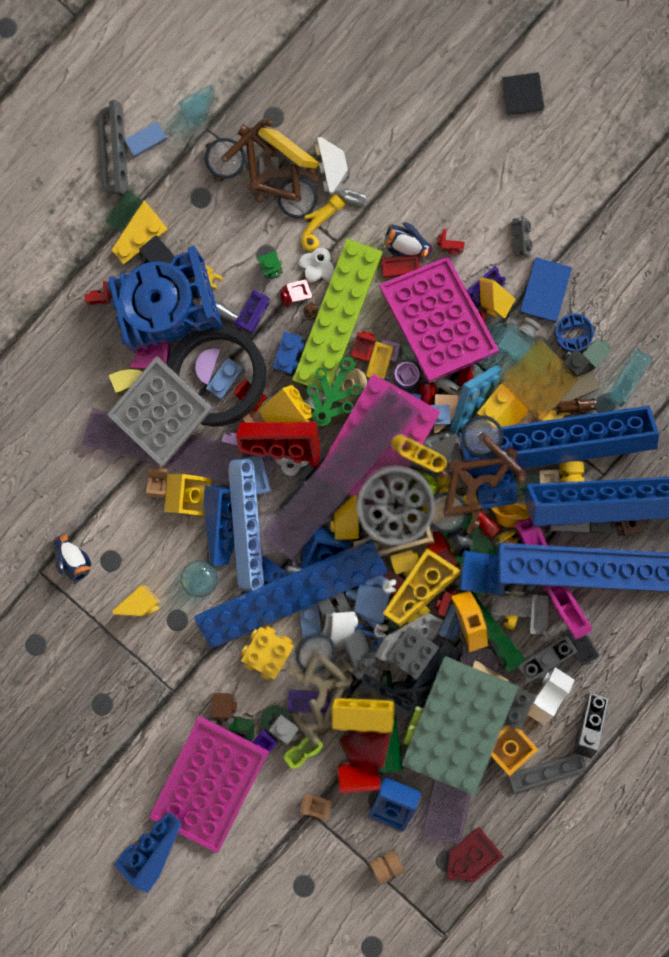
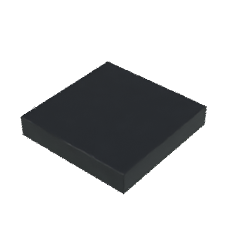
[501,72,545,115]

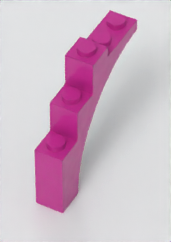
[514,518,593,640]

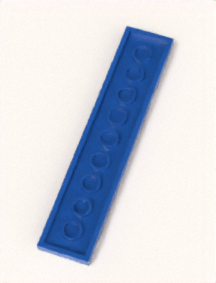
[194,539,388,649]
[498,543,669,592]

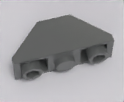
[410,433,457,474]
[518,635,578,683]

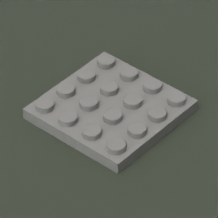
[107,357,213,467]

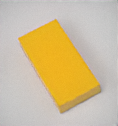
[366,342,395,380]

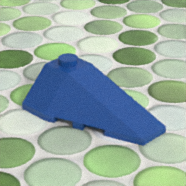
[203,485,235,566]
[114,812,182,893]

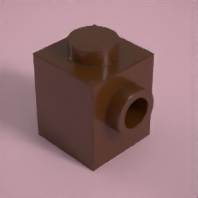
[615,519,648,536]
[212,692,237,721]

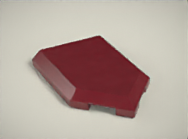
[339,730,391,768]
[447,827,504,882]

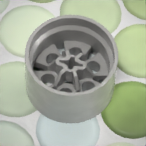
[358,465,435,545]

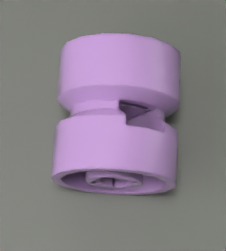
[394,361,420,390]

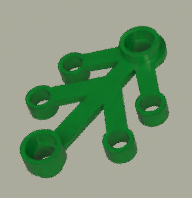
[307,357,362,426]

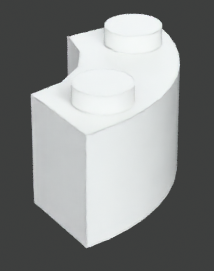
[321,612,358,652]
[528,667,575,726]

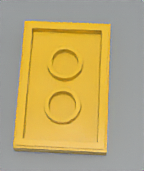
[258,127,319,169]

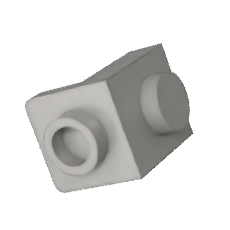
[269,714,301,745]

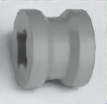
[517,317,541,340]

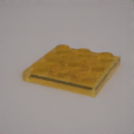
[501,339,579,421]

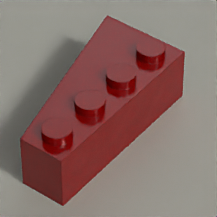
[236,422,321,467]

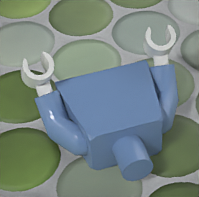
[346,576,396,637]

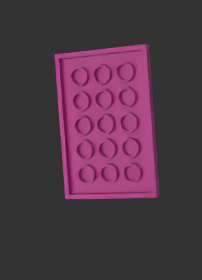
[379,256,499,383]
[316,374,441,513]
[149,716,269,853]

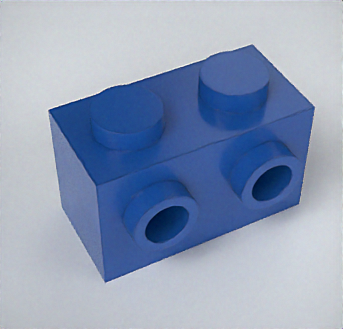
[273,331,305,376]

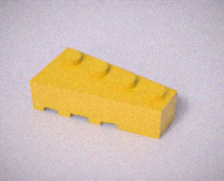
[383,549,460,628]

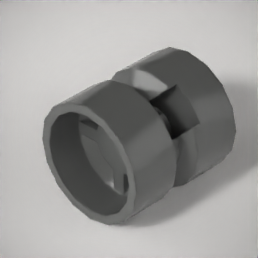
[318,592,351,620]

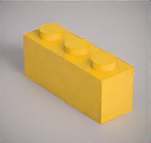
[332,698,394,733]

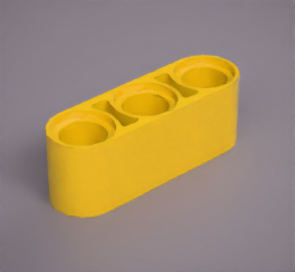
[391,435,446,472]

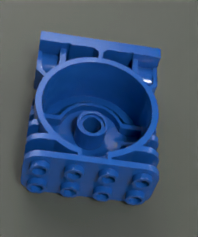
[107,245,223,353]

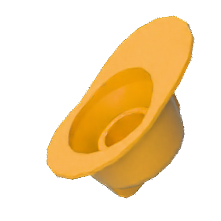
[491,504,530,528]

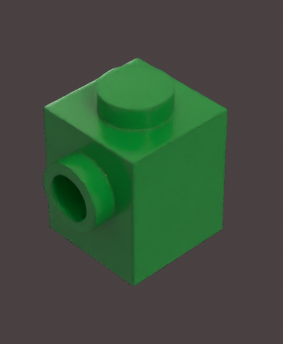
[257,251,283,280]

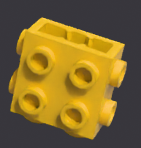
[258,385,313,422]
[240,625,294,681]

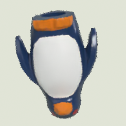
[384,222,432,258]
[53,534,91,584]

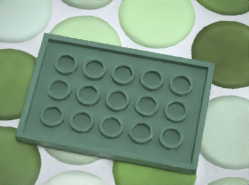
[402,656,518,796]

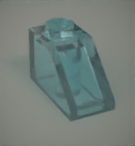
[178,84,215,127]

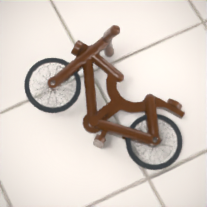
[205,118,319,218]
[430,415,526,534]

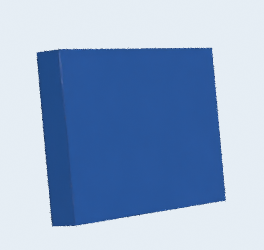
[520,257,572,323]

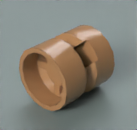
[369,849,405,885]

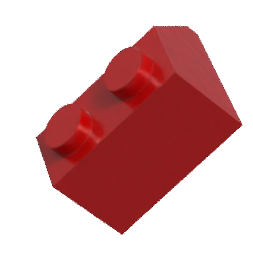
[338,760,380,793]

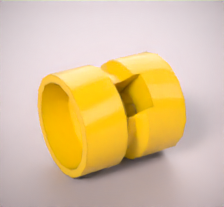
[559,461,585,483]

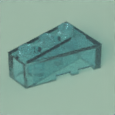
[489,322,553,375]

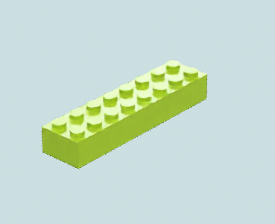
[292,238,383,393]

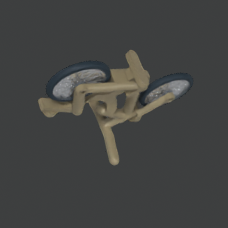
[285,633,355,744]

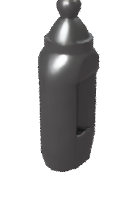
[334,189,367,207]

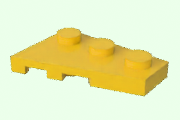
[112,201,168,266]

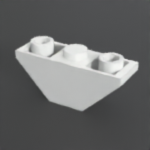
[315,137,348,197]

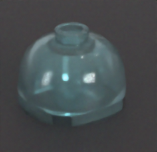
[180,560,219,598]

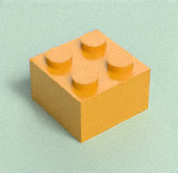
[491,724,538,776]

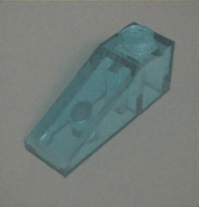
[606,348,653,407]

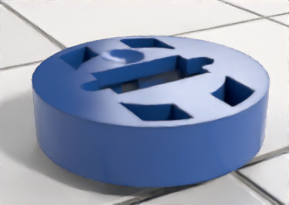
[554,314,594,352]

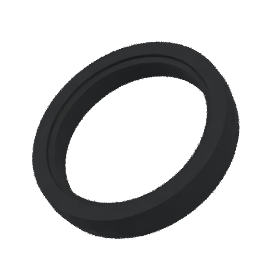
[167,326,266,427]

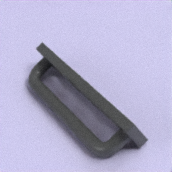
[97,100,129,197]

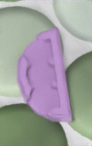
[195,348,221,385]

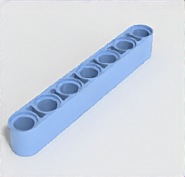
[228,459,264,592]

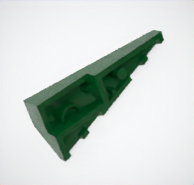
[461,590,526,672]
[380,670,403,772]

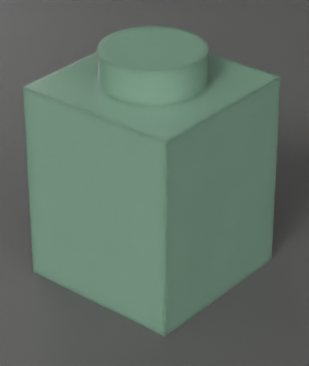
[583,338,612,370]

